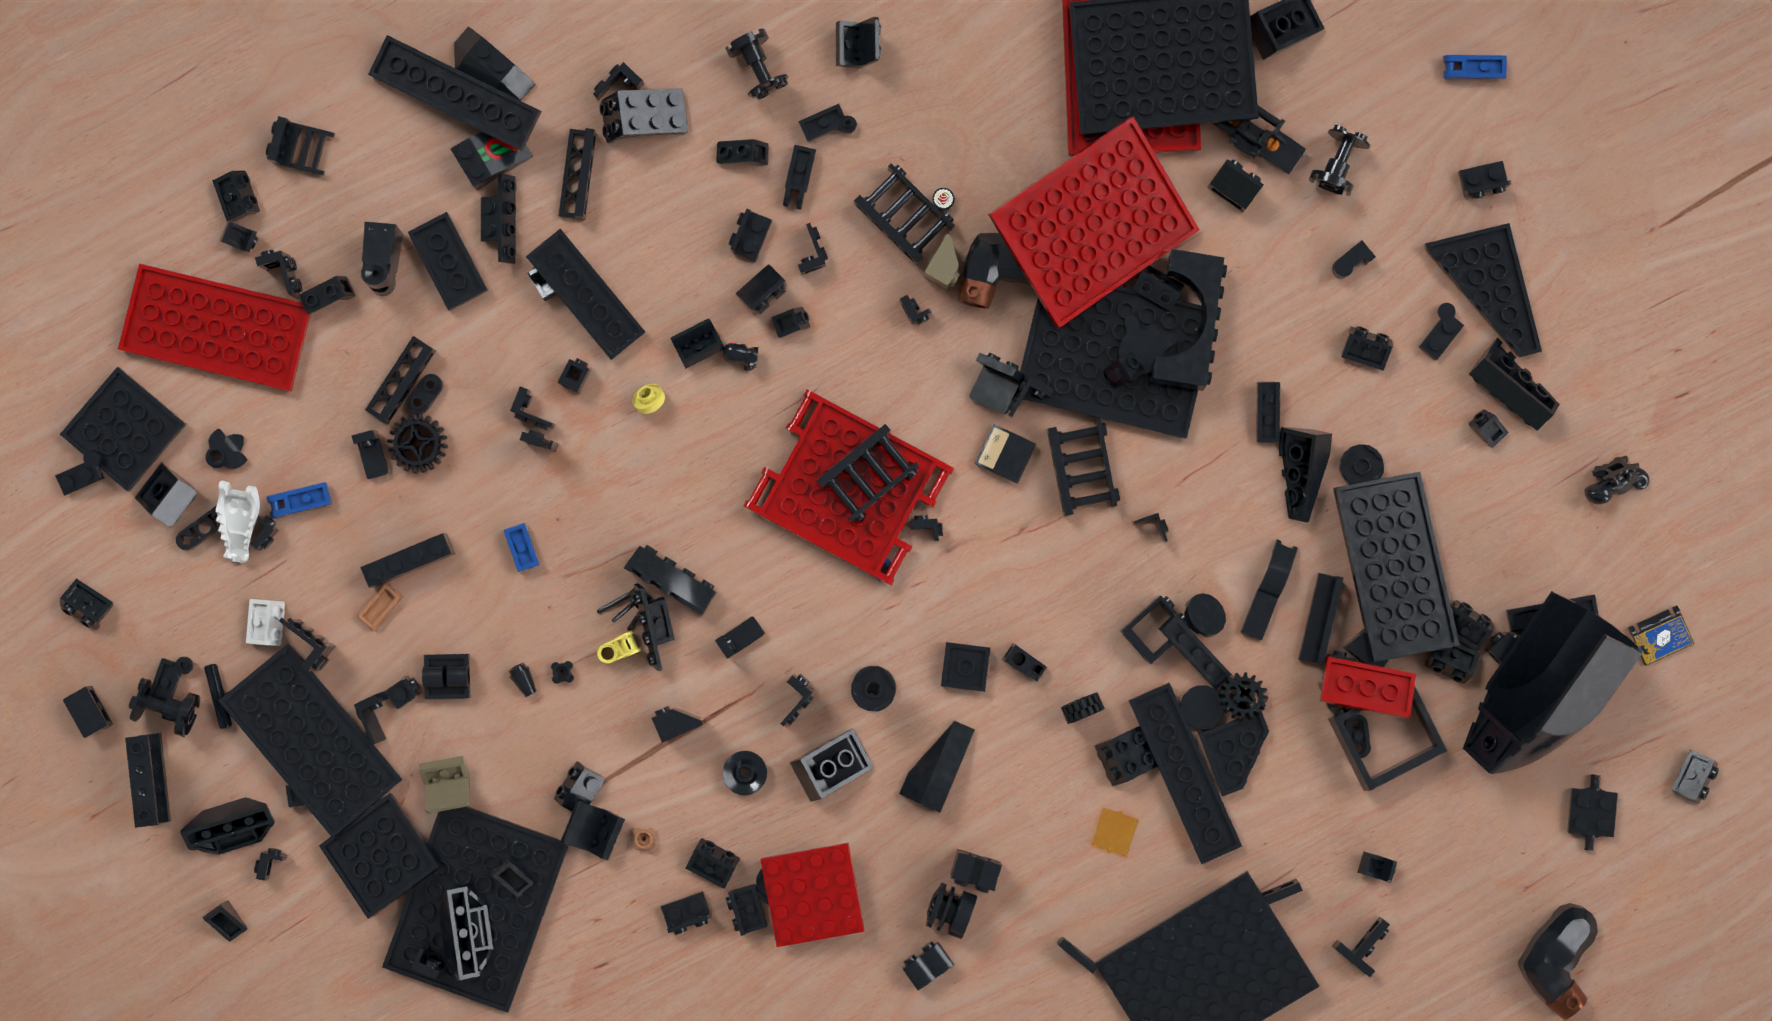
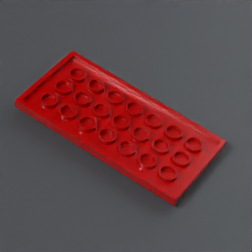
[118,263,311,392]

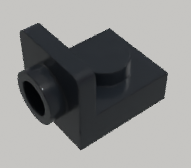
[899,295,932,325]
[771,307,810,338]
[1468,409,1509,448]
[386,676,421,709]

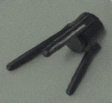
[597,588,652,631]

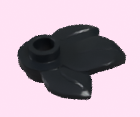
[206,429,248,469]

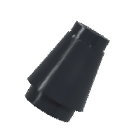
[508,662,537,697]

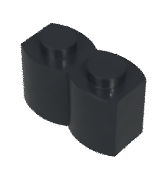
[902,941,954,991]

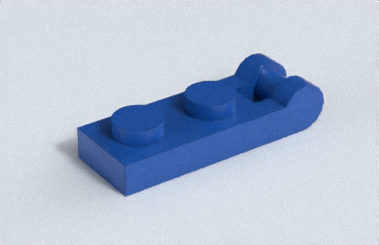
[1443,55,1507,79]
[266,482,332,519]

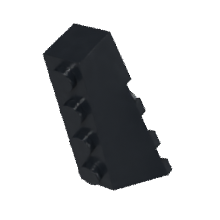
[1469,337,1560,431]
[624,545,717,615]

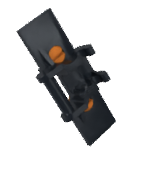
[1212,105,1306,175]

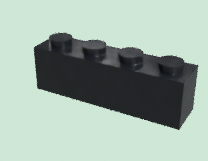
[360,533,455,588]

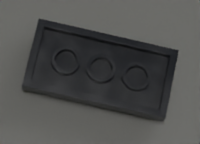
[408,212,488,311]

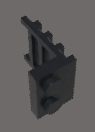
[266,116,335,176]
[279,618,335,672]

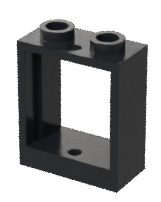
[1120,595,1191,664]

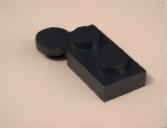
[799,104,857,142]
[1419,303,1464,361]
[55,450,105,496]
[148,656,194,701]

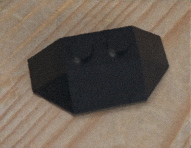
[454,26,535,101]
[180,797,275,855]
[439,886,493,980]

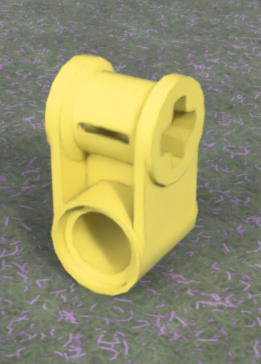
[597,630,642,664]

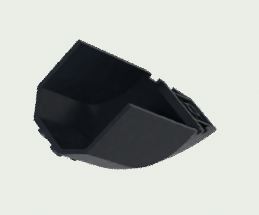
[1462,591,1643,774]

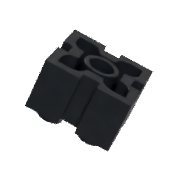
[950,849,1002,893]

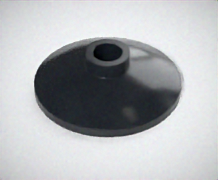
[723,751,767,795]

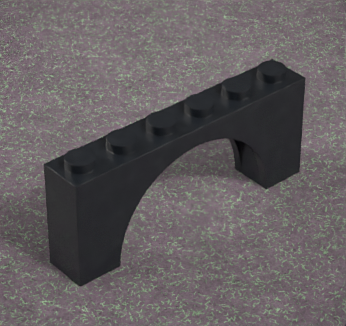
[1150,249,1227,391]

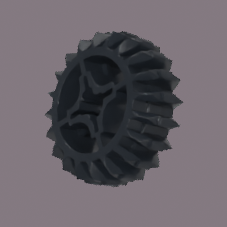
[387,413,448,474]

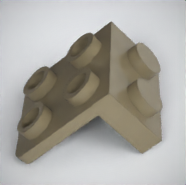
[419,756,470,813]

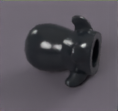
[723,342,759,371]

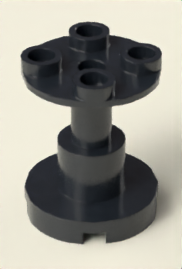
[725,28,788,100]
[1309,125,1370,196]
[851,666,896,711]
[129,678,200,737]

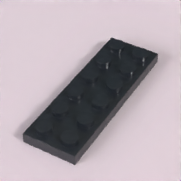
[526,228,645,360]

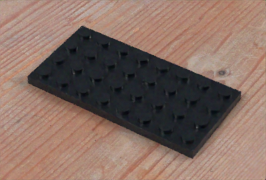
[1333,472,1460,663]
[218,643,403,838]

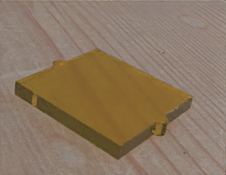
[1091,808,1139,856]

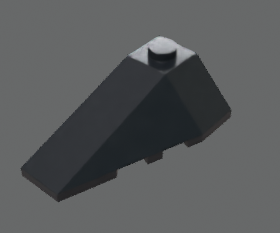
[1278,427,1332,523]
[899,721,975,813]

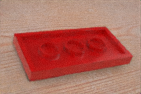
[1320,657,1416,719]

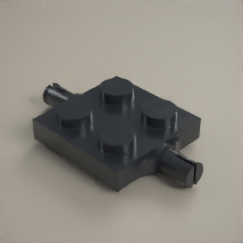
[1567,774,1618,851]

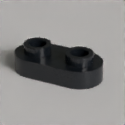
[407,374,443,414]
[1344,714,1371,758]

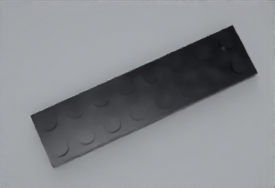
[368,35,542,151]
[1128,682,1242,864]

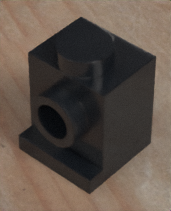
[557,358,591,394]

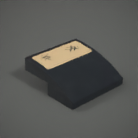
[975,424,1036,484]

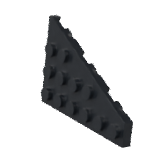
[1424,223,1542,357]

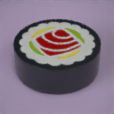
[932,188,954,211]

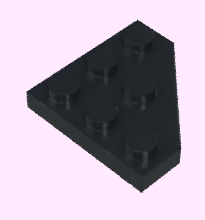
[1198,710,1269,796]

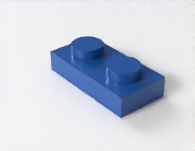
[503,523,540,572]

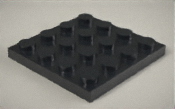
[60,366,186,492]
[319,793,441,919]

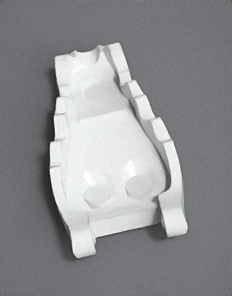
[215,480,260,563]

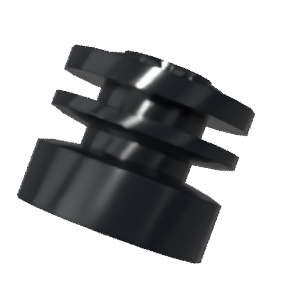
[925,882,977,939]

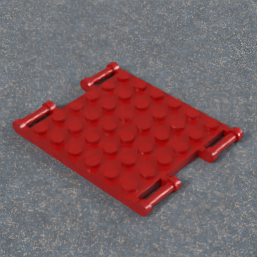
[743,389,954,586]

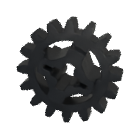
[1219,672,1268,721]

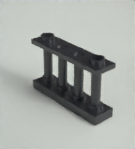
[854,163,954,265]
[1047,418,1120,516]
[816,424,919,523]
[125,733,171,828]

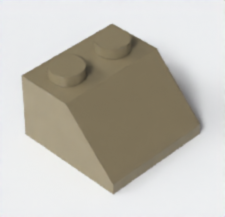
[924,234,960,291]

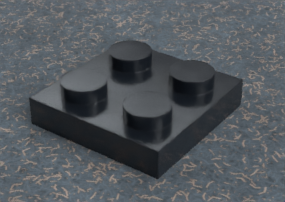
[941,642,990,692]

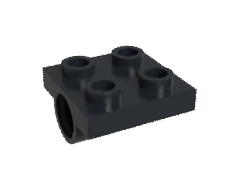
[422,654,471,699]

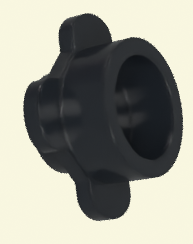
[551,661,574,684]

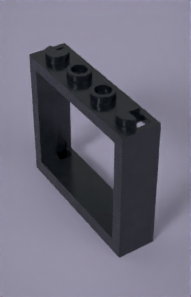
[1328,687,1447,791]

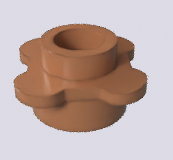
[633,828,655,850]

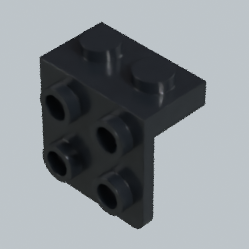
[836,17,881,68]
[255,250,303,299]
[969,353,1026,414]
[780,674,814,727]
[1094,726,1157,786]
[561,802,625,860]

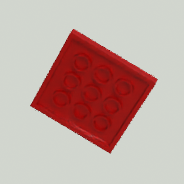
[760,842,865,947]

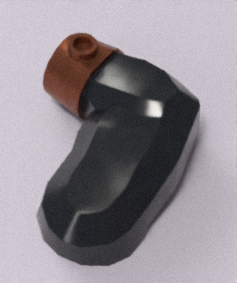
[958,233,1031,309]
[1518,903,1598,1020]

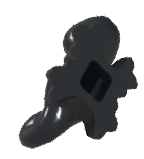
[1584,456,1649,505]

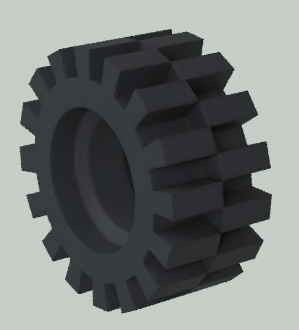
[1061,692,1105,724]

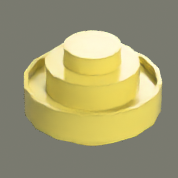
[632,384,665,414]

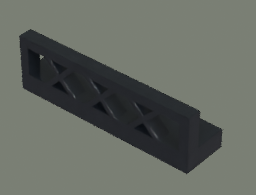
[558,128,597,220]
[365,336,436,424]
[1298,573,1344,665]

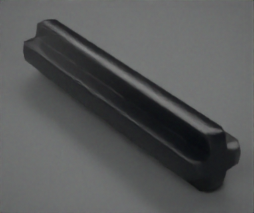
[204,664,232,729]

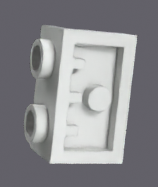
[246,599,285,646]

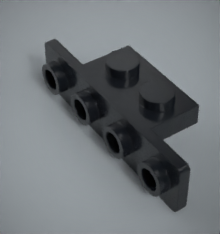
[481,174,516,264]
[632,583,675,671]

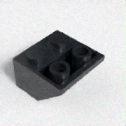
[1207,159,1264,212]
[736,264,787,315]

